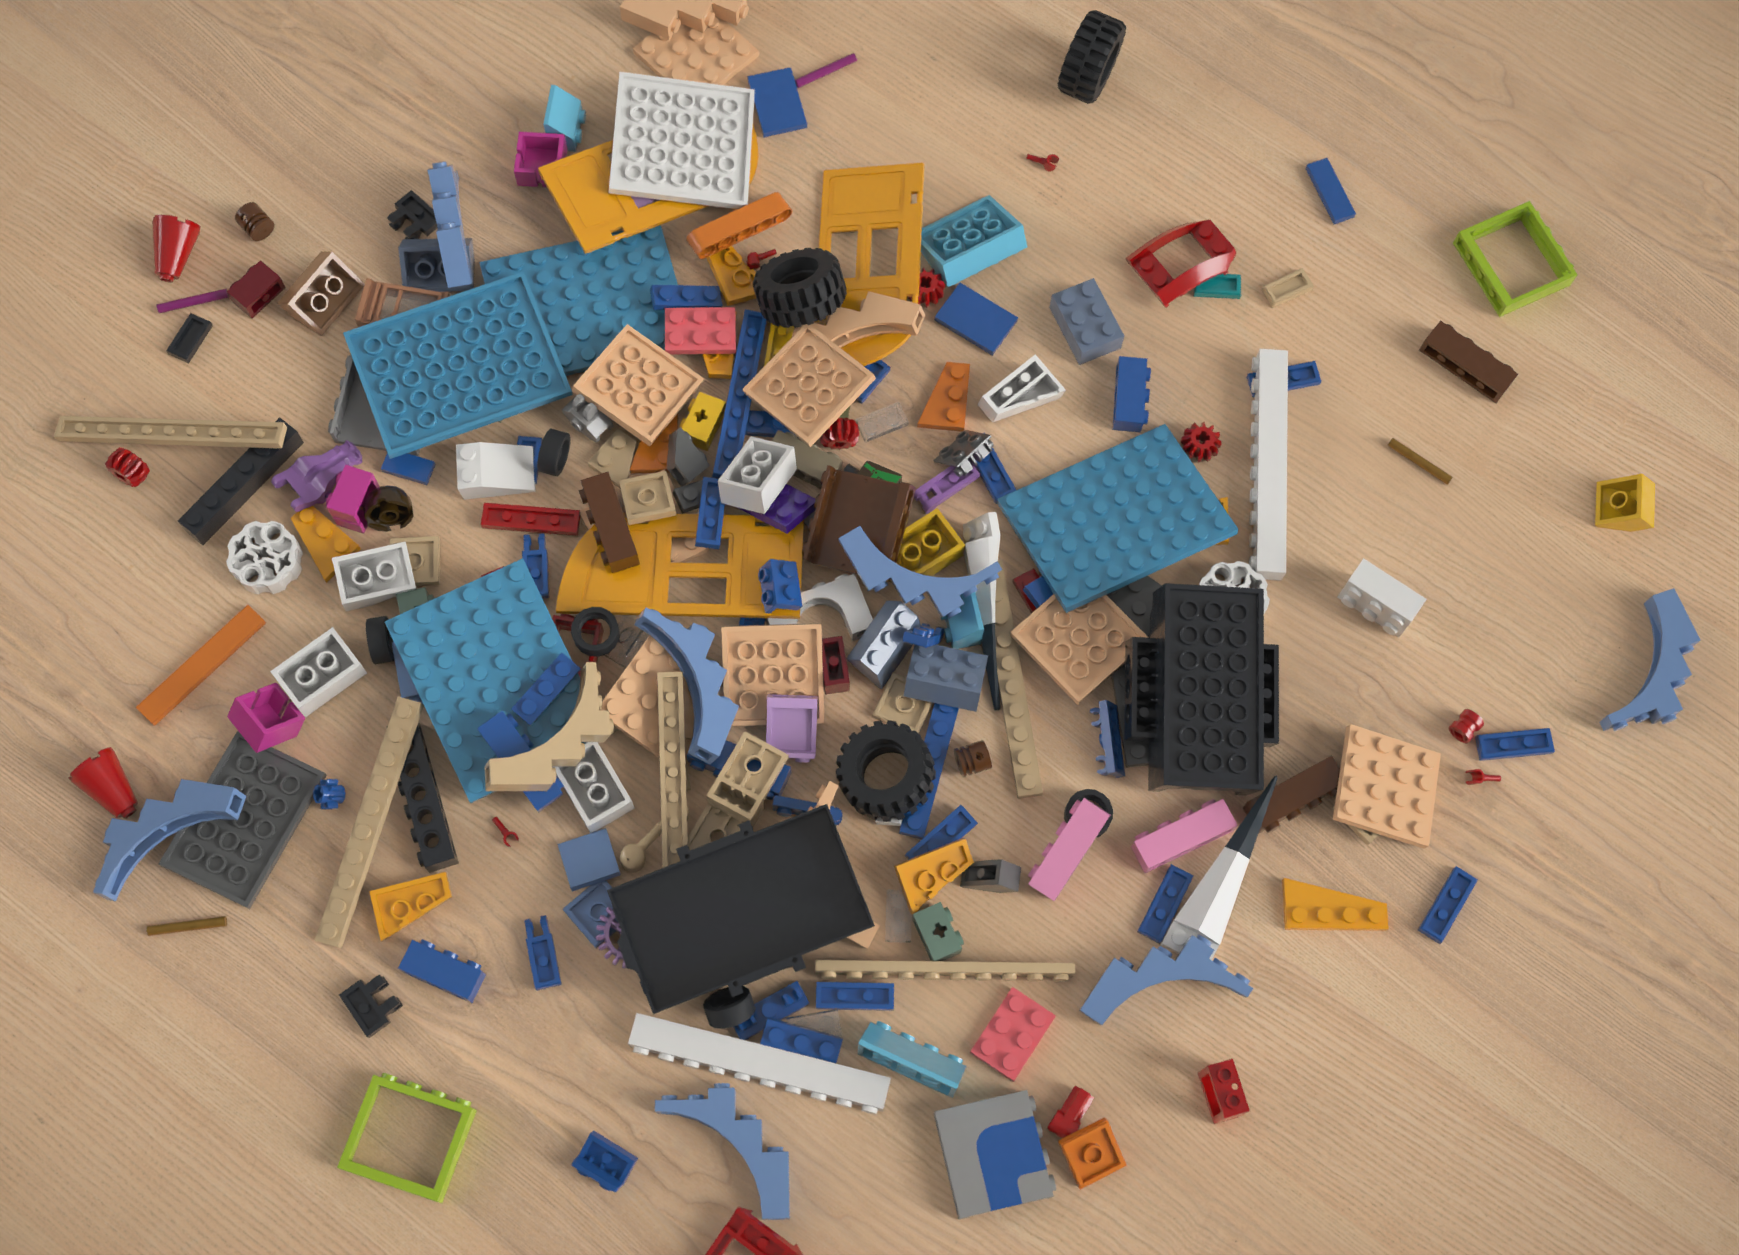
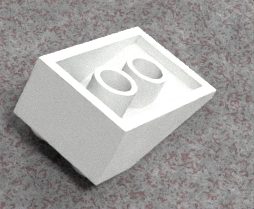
[456,442,536,500]
[332,542,416,611]

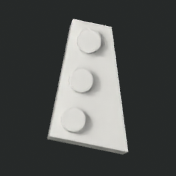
[977,354,1066,423]

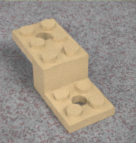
[688,731,789,850]

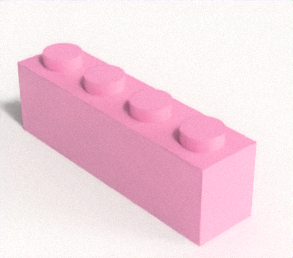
[1028,798,1110,901]
[1131,799,1238,873]

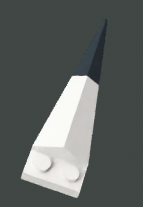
[963,512,1001,711]
[1161,775,1277,960]

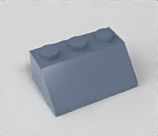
[398,238,475,292]
[846,601,921,689]

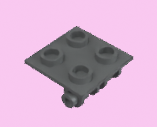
[933,430,994,477]

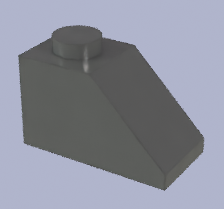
[960,859,1021,893]

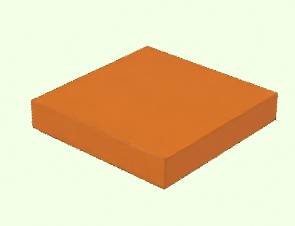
[1058,1117,1127,1190]

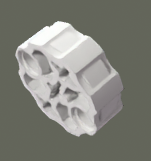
[226,521,303,594]
[1199,561,1270,614]

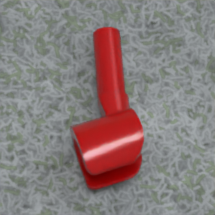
[1026,154,1059,172]
[746,249,777,270]
[1465,769,1501,785]
[492,816,519,847]

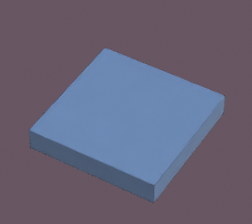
[557,828,621,892]
[563,880,621,948]

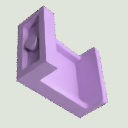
[766,694,818,763]

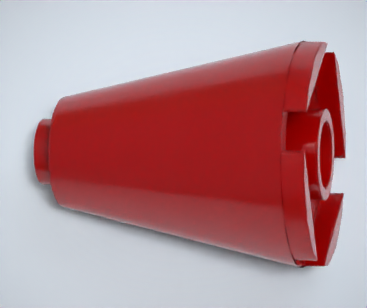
[152,215,201,283]
[68,747,138,819]

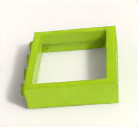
[1453,201,1578,317]
[337,1073,477,1204]

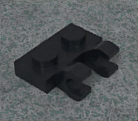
[387,190,437,239]
[339,974,404,1038]

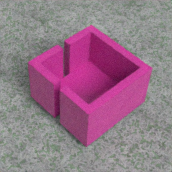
[514,132,568,188]
[326,464,380,534]
[227,683,305,753]

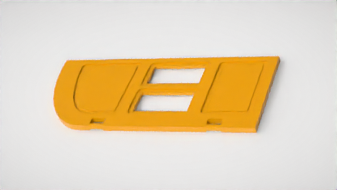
[538,125,758,254]
[814,162,925,366]
[556,513,804,619]

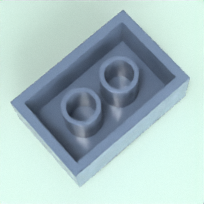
[1049,278,1124,365]
[904,645,988,712]

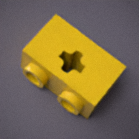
[679,391,726,451]

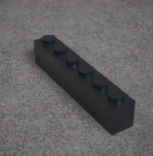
[178,417,304,545]

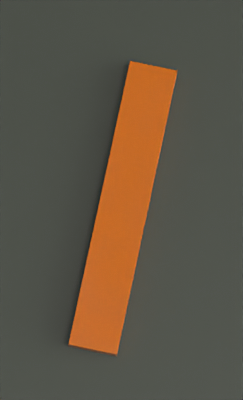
[136,605,266,726]

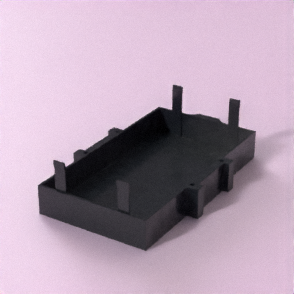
[607,804,875,1014]

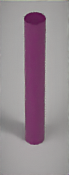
[795,53,857,88]
[157,289,229,314]

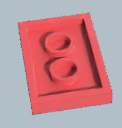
[665,307,736,355]
[970,987,1056,1082]

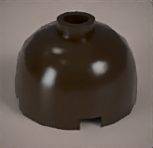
[363,485,414,532]

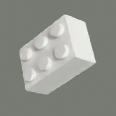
[718,436,797,514]
[1337,558,1427,637]
[270,627,367,717]
[552,742,635,833]

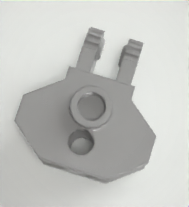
[562,394,614,443]

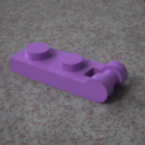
[914,466,980,514]

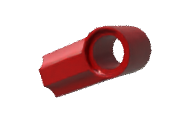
[1047,1086,1094,1139]

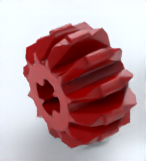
[909,267,945,308]
[820,417,859,450]
[1180,422,1222,463]
[105,447,150,487]

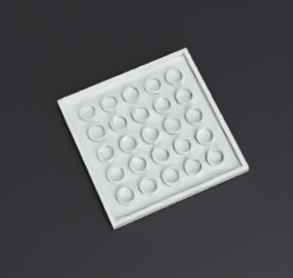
[609,72,755,209]

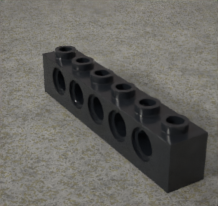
[387,722,459,873]

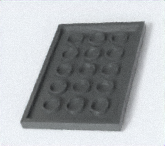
[159,731,327,910]

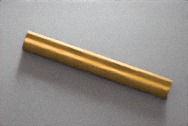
[1387,438,1453,485]
[146,916,227,936]

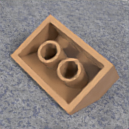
[277,251,365,336]

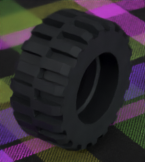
[1057,10,1126,104]
[753,248,847,328]
[836,720,936,822]

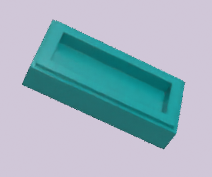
[1194,274,1241,299]

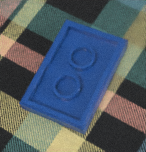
[748,67,807,137]
[934,283,1018,356]

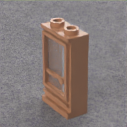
[355,278,450,327]

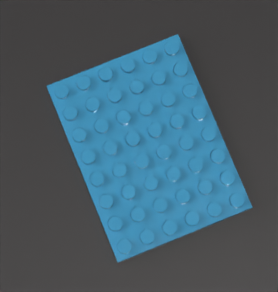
[479,225,678,376]
[343,271,573,459]
[997,424,1238,613]
[385,558,609,803]

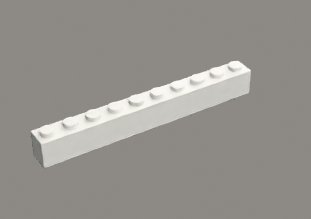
[1249,349,1288,580]
[628,1013,891,1114]

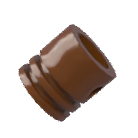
[235,202,275,241]
[954,740,992,777]

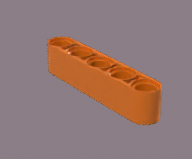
[686,192,792,259]

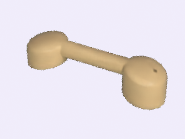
[620,805,690,873]

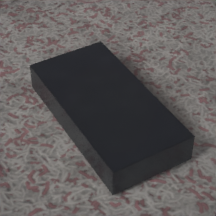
[166,313,213,364]

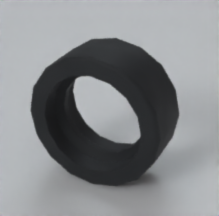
[537,428,571,476]
[571,607,620,657]
[366,616,395,664]
[1064,789,1113,838]
[703,986,756,1029]

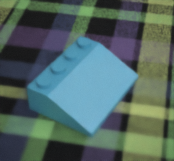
[921,195,1027,287]
[857,1021,966,1098]

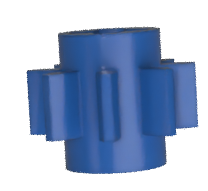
[313,779,346,809]

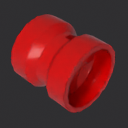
[1448,709,1484,744]

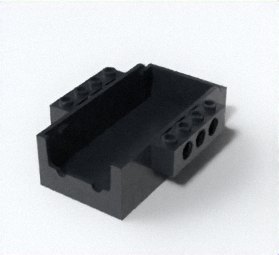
[1124,583,1279,796]

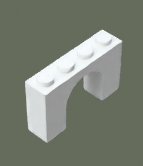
[765,574,873,641]

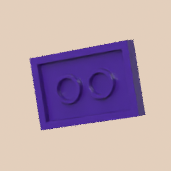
[737,484,816,534]

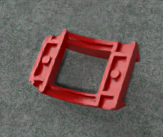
[1125,219,1237,308]
[705,1206,803,1255]

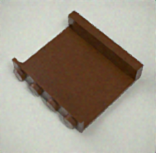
[802,465,916,582]

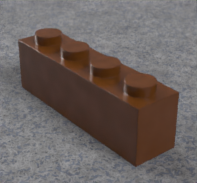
[1419,320,1518,403]
[579,472,640,573]
[1243,755,1340,834]

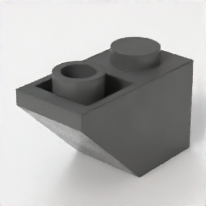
[667,427,710,487]

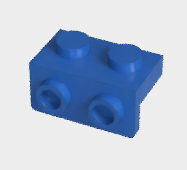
[758,559,803,614]
[571,1130,638,1192]

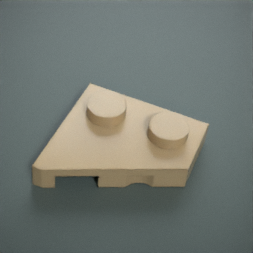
[588,428,637,488]

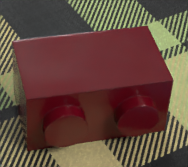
[226,260,286,319]
[822,636,850,695]

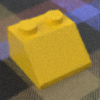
[1595,473,1655,532]

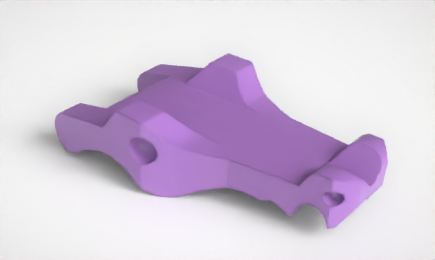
[271,440,362,512]

